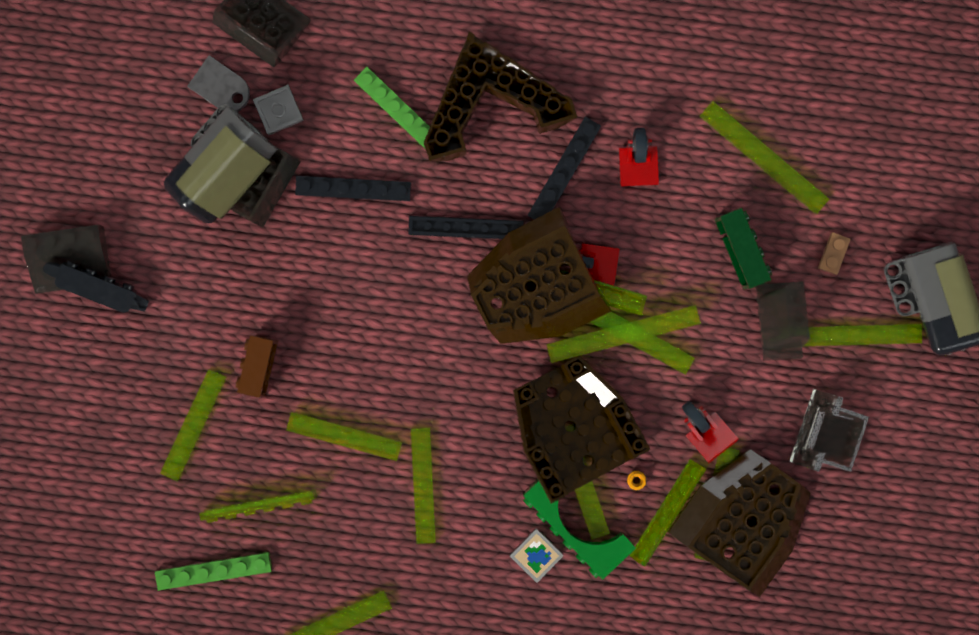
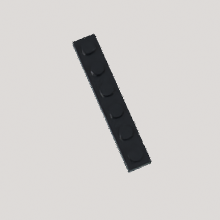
[527,117,601,220]
[295,176,411,202]

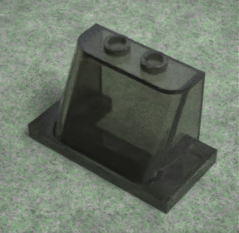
[755,281,810,361]
[790,389,869,472]

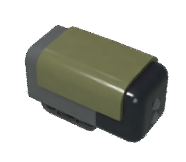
[164,104,277,224]
[884,242,979,356]

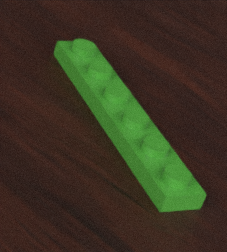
[354,67,430,149]
[155,552,272,591]

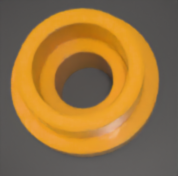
[627,471,646,490]

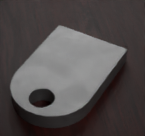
[187,55,250,112]

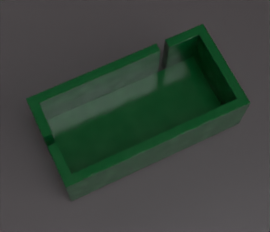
[714,208,772,290]

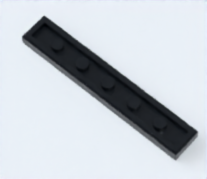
[408,216,524,239]

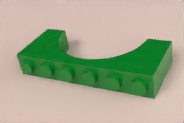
[523,480,636,580]

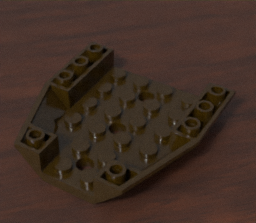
[467,207,611,344]
[513,356,651,504]
[667,449,811,597]

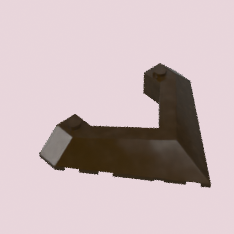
[424,31,578,162]

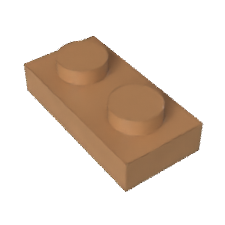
[818,232,851,275]

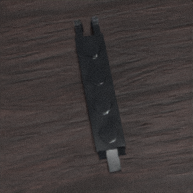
[43,261,149,313]

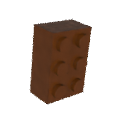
[235,335,279,398]

